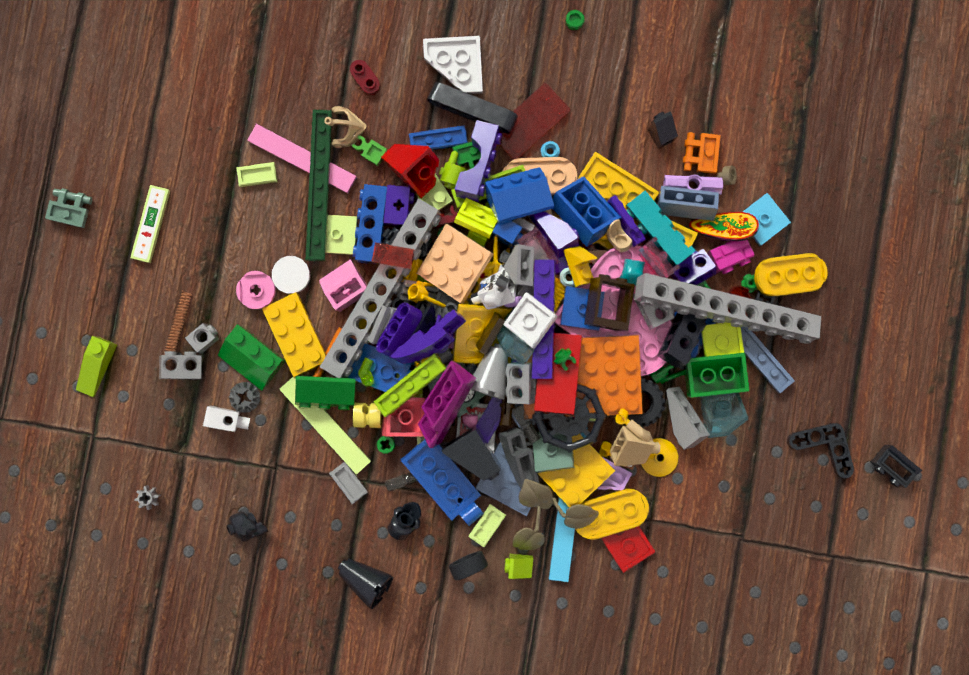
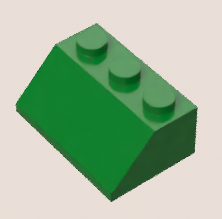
[218,324,286,391]
[685,353,749,397]
[295,376,356,411]

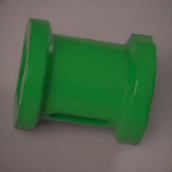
[377,436,396,453]

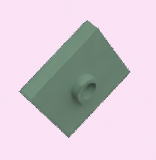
[532,431,575,473]

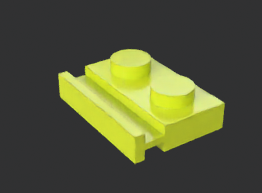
[454,198,498,238]

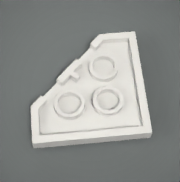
[423,36,483,94]

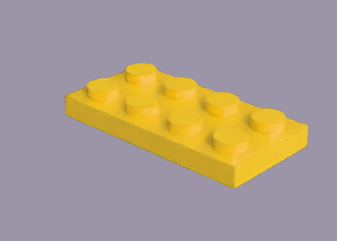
[262,292,326,378]

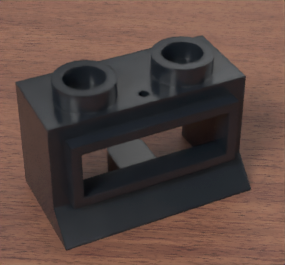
[871,444,923,488]

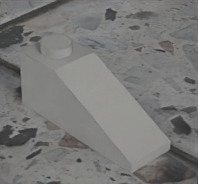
[666,387,710,450]

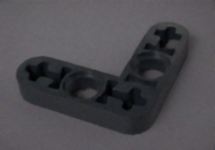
[787,423,854,478]

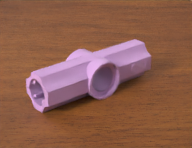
[663,175,723,195]

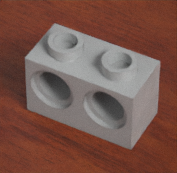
[633,290,674,330]
[159,351,201,379]
[505,362,537,404]

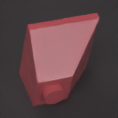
[382,397,425,437]

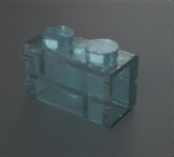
[497,327,534,364]

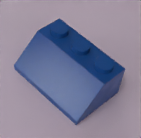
[485,167,554,223]
[553,176,621,247]

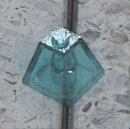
[700,392,748,438]

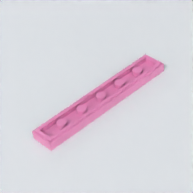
[248,124,357,194]

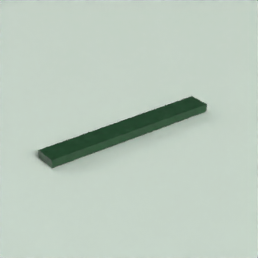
[305,110,333,261]

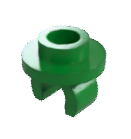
[554,348,576,371]

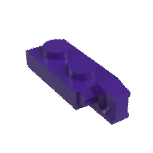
[607,195,645,247]

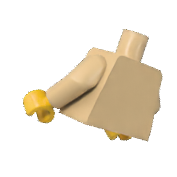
[600,409,660,466]

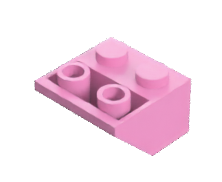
[319,259,367,312]

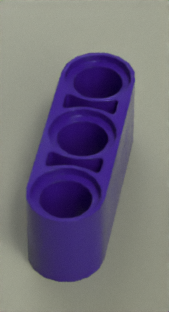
[376,302,422,359]

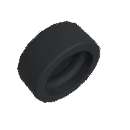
[448,551,488,581]

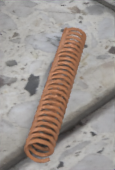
[164,290,192,366]

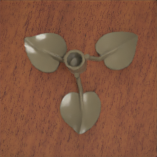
[513,479,599,550]

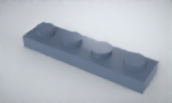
[741,326,794,394]

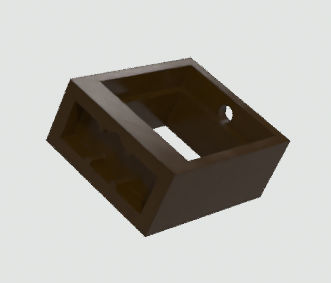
[584,274,635,331]

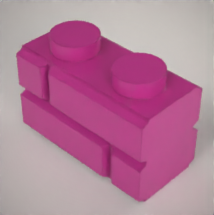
[707,240,754,274]

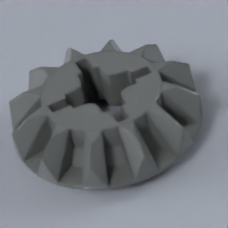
[228,382,260,413]

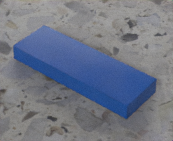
[409,125,467,150]

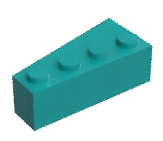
[625,191,696,266]

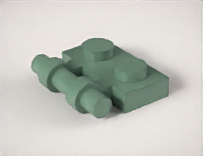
[45,188,92,228]

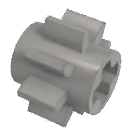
[134,485,161,510]

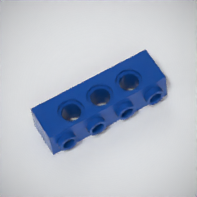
[353,184,387,265]

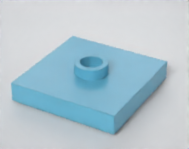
[743,193,791,246]

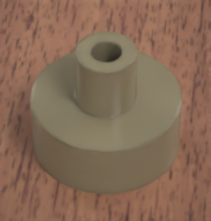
[717,166,737,185]

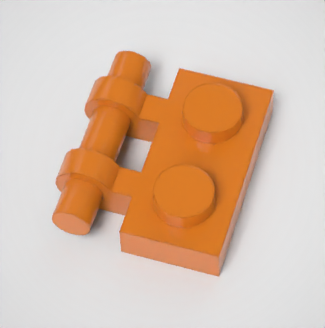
[683,132,721,174]

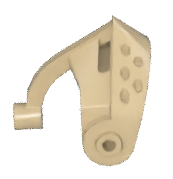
[324,106,366,148]

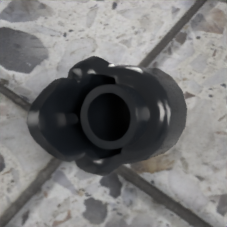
[387,502,421,541]
[226,511,269,542]

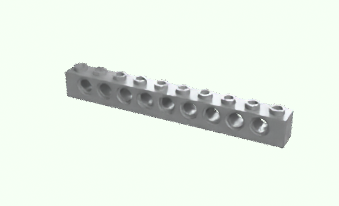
[320,198,441,378]
[634,273,821,344]

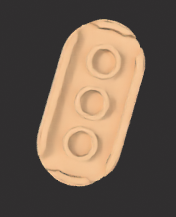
[502,157,578,196]

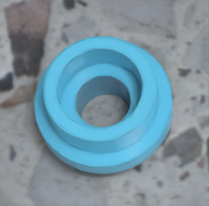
[541,141,560,157]

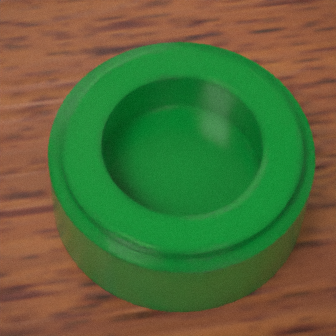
[565,10,585,30]

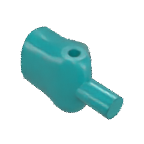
[620,259,645,286]

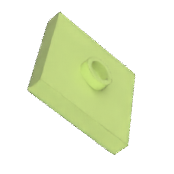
[326,215,357,255]

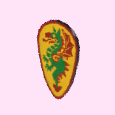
[689,212,759,241]

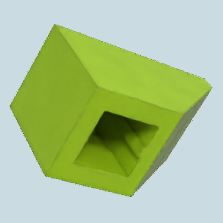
[504,553,533,579]

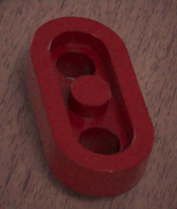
[350,60,380,95]

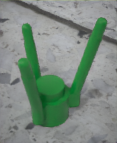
[649,365,685,384]

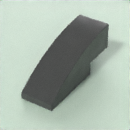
[499,427,539,489]

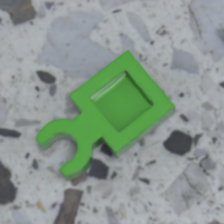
[352,135,388,166]

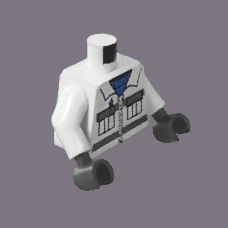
[471,251,517,310]

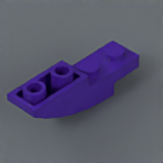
[391,309,466,364]

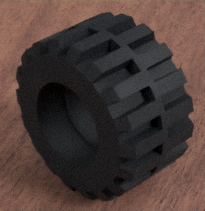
[621,378,665,427]

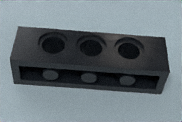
[657,299,713,368]

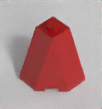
[381,144,439,199]

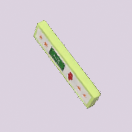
[130,185,170,263]

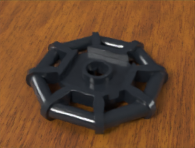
[532,384,607,453]

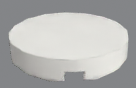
[272,256,310,294]

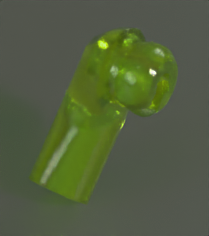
[358,357,374,386]

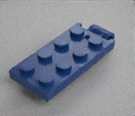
[339,338,415,392]
[401,439,484,526]

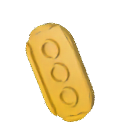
[754,253,828,296]
[575,489,649,540]

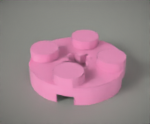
[236,271,276,310]

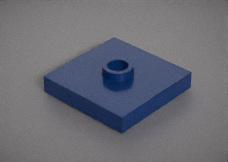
[560,286,605,331]

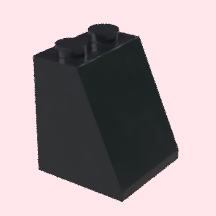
[441,426,501,481]

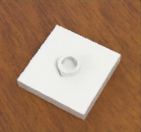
[503,292,558,349]

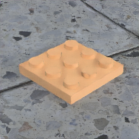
[417,224,493,304]

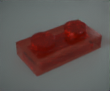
[372,242,415,269]

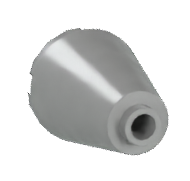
[471,344,509,400]

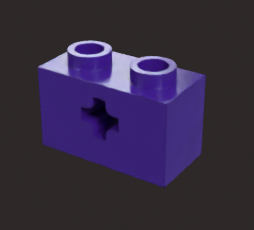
[384,185,414,227]

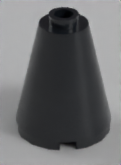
[338,559,394,609]

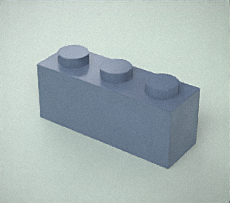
[657,186,719,221]

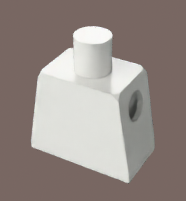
[203,406,250,432]

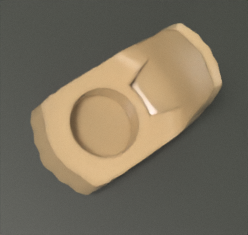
[607,219,633,253]

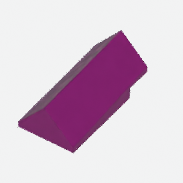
[418,360,477,448]

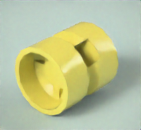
[353,403,382,428]

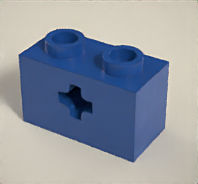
[492,220,523,249]

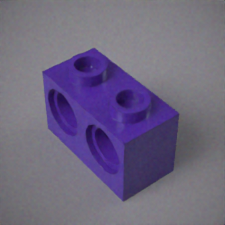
[671,249,716,285]

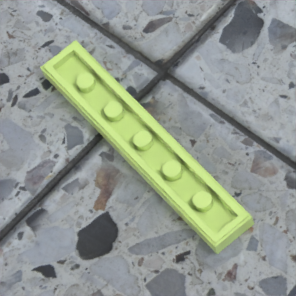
[280,377,371,474]

